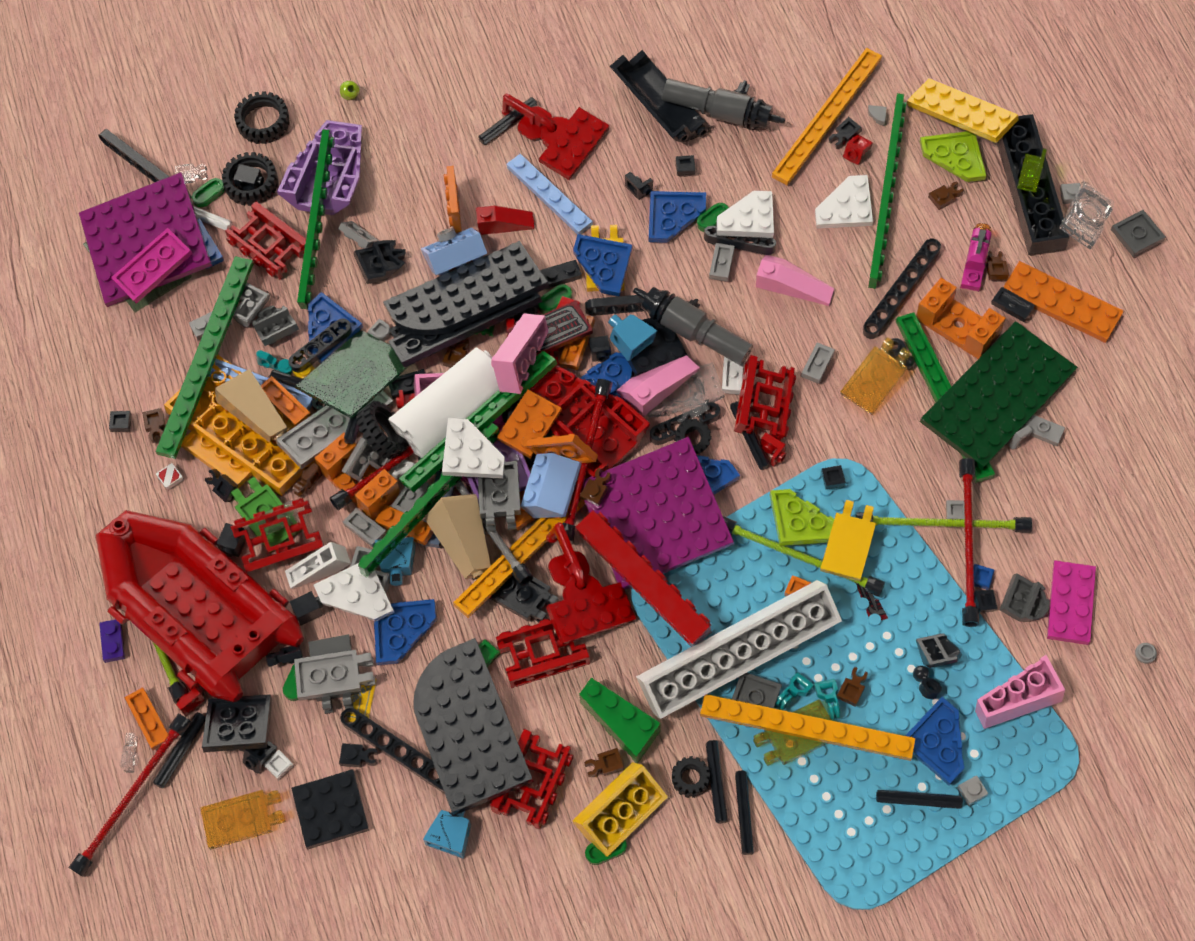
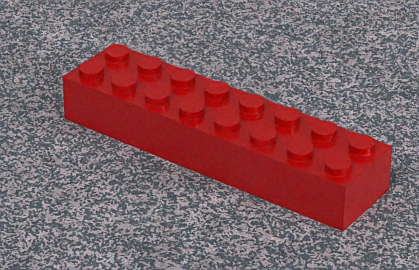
[575,510,712,647]

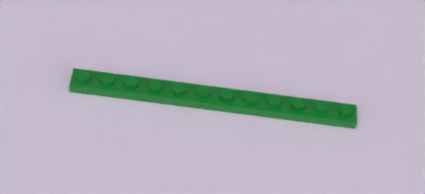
[868,93,907,289]
[155,256,254,459]

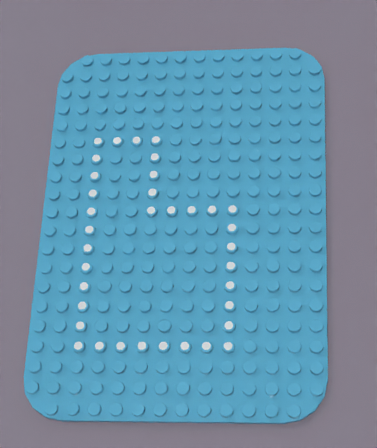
[631,458,1079,910]

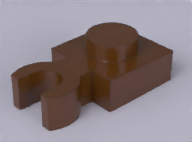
[928,181,964,210]
[986,251,1009,280]
[442,338,469,368]
[142,408,166,443]
[292,462,322,498]
[580,468,611,506]
[837,667,868,707]
[584,748,624,777]

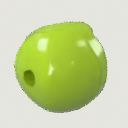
[340,81,360,100]

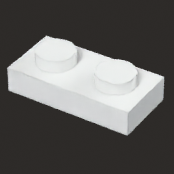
[722,357,743,394]

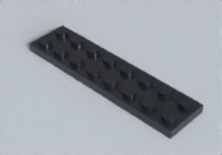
[389,293,542,368]

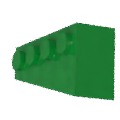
[579,678,661,764]

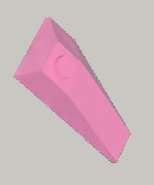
[756,255,834,306]
[616,355,700,417]

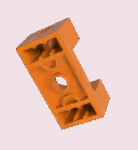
[916,278,1006,359]
[315,432,401,520]

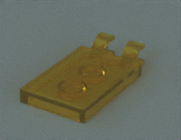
[840,337,910,415]
[753,699,832,766]
[200,790,286,850]

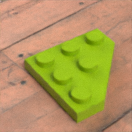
[919,131,986,182]
[769,489,834,546]

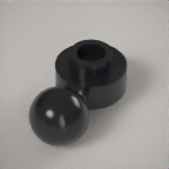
[886,338,914,370]
[913,665,942,699]

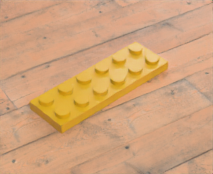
[907,78,1019,143]

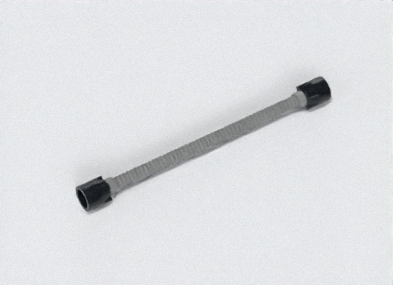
[440,468,533,586]

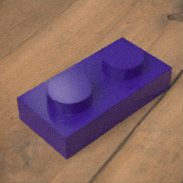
[99,619,125,663]

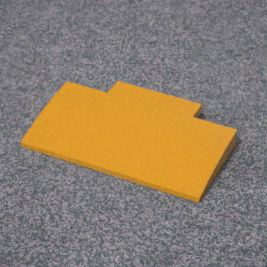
[164,355,315,496]

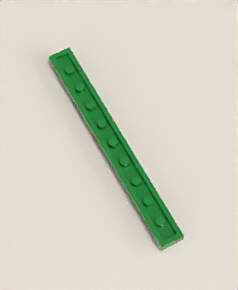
[297,129,335,309]
[895,312,995,483]
[399,351,557,493]
[358,423,499,578]

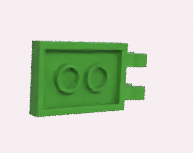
[231,477,303,553]

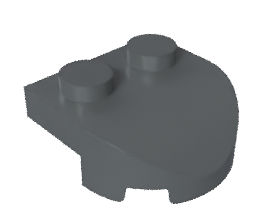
[253,306,299,346]
[1000,573,1050,622]

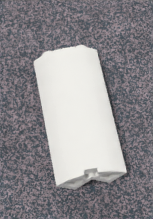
[388,347,499,458]

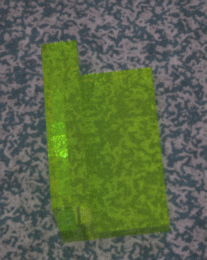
[1017,148,1047,192]

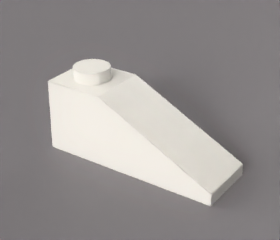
[285,542,351,589]

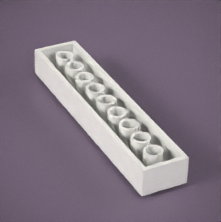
[636,580,842,719]

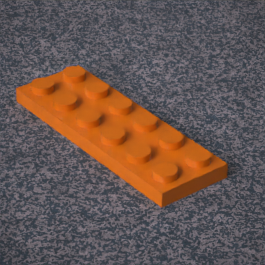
[1004,261,1124,343]

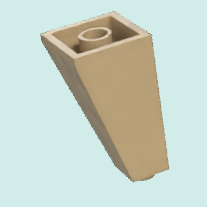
[215,369,287,442]
[424,494,491,580]

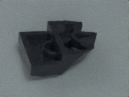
[354,240,406,284]

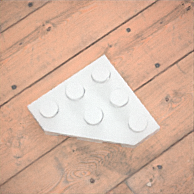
[815,175,873,229]
[716,191,774,238]
[442,418,505,478]
[314,563,395,621]

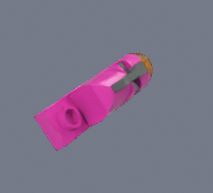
[960,223,992,292]

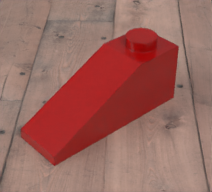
[476,205,535,235]

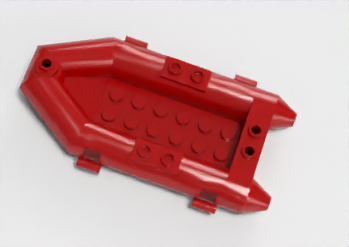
[95,510,304,702]

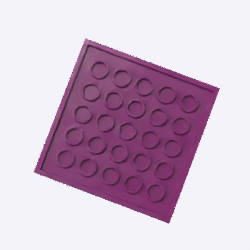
[79,172,212,307]
[581,437,734,590]

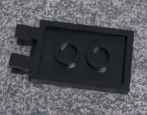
[489,575,559,623]

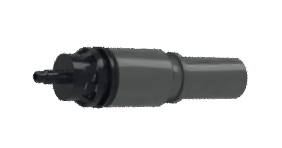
[662,78,785,129]
[633,287,753,366]

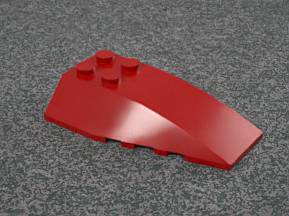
[529,365,650,478]

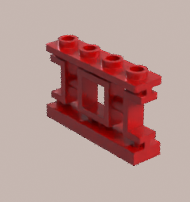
[225,202,306,280]
[734,355,796,441]
[230,498,324,573]
[496,619,590,689]
[490,729,574,829]

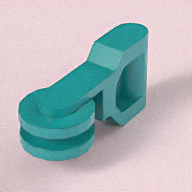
[256,350,293,375]
[776,672,814,710]
[814,679,841,720]

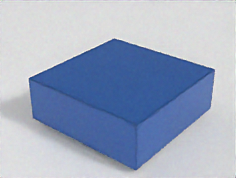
[973,564,994,590]

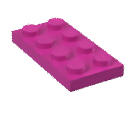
[111,228,193,304]
[1047,560,1096,645]

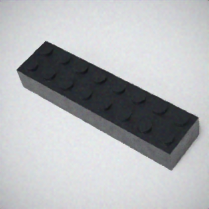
[997,114,1070,255]

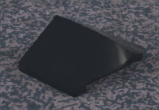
[916,633,962,668]

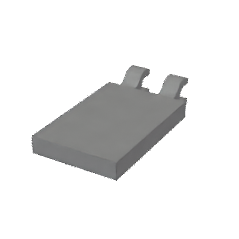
[294,650,376,701]

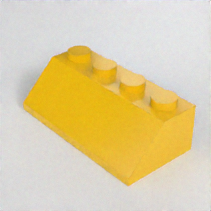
[572,762,668,857]

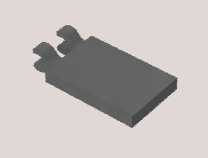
[478,461,521,532]
[308,634,358,714]

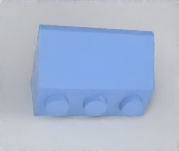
[421,227,487,276]
[521,453,581,518]

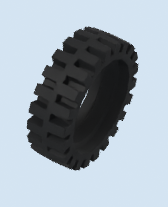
[234,91,290,144]
[222,152,278,206]
[356,401,409,459]

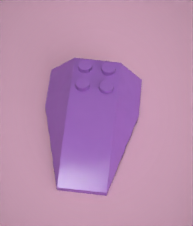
[277,120,362,215]

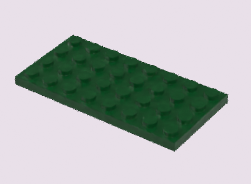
[919,321,1078,470]

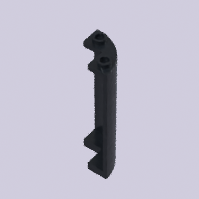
[609,50,710,142]

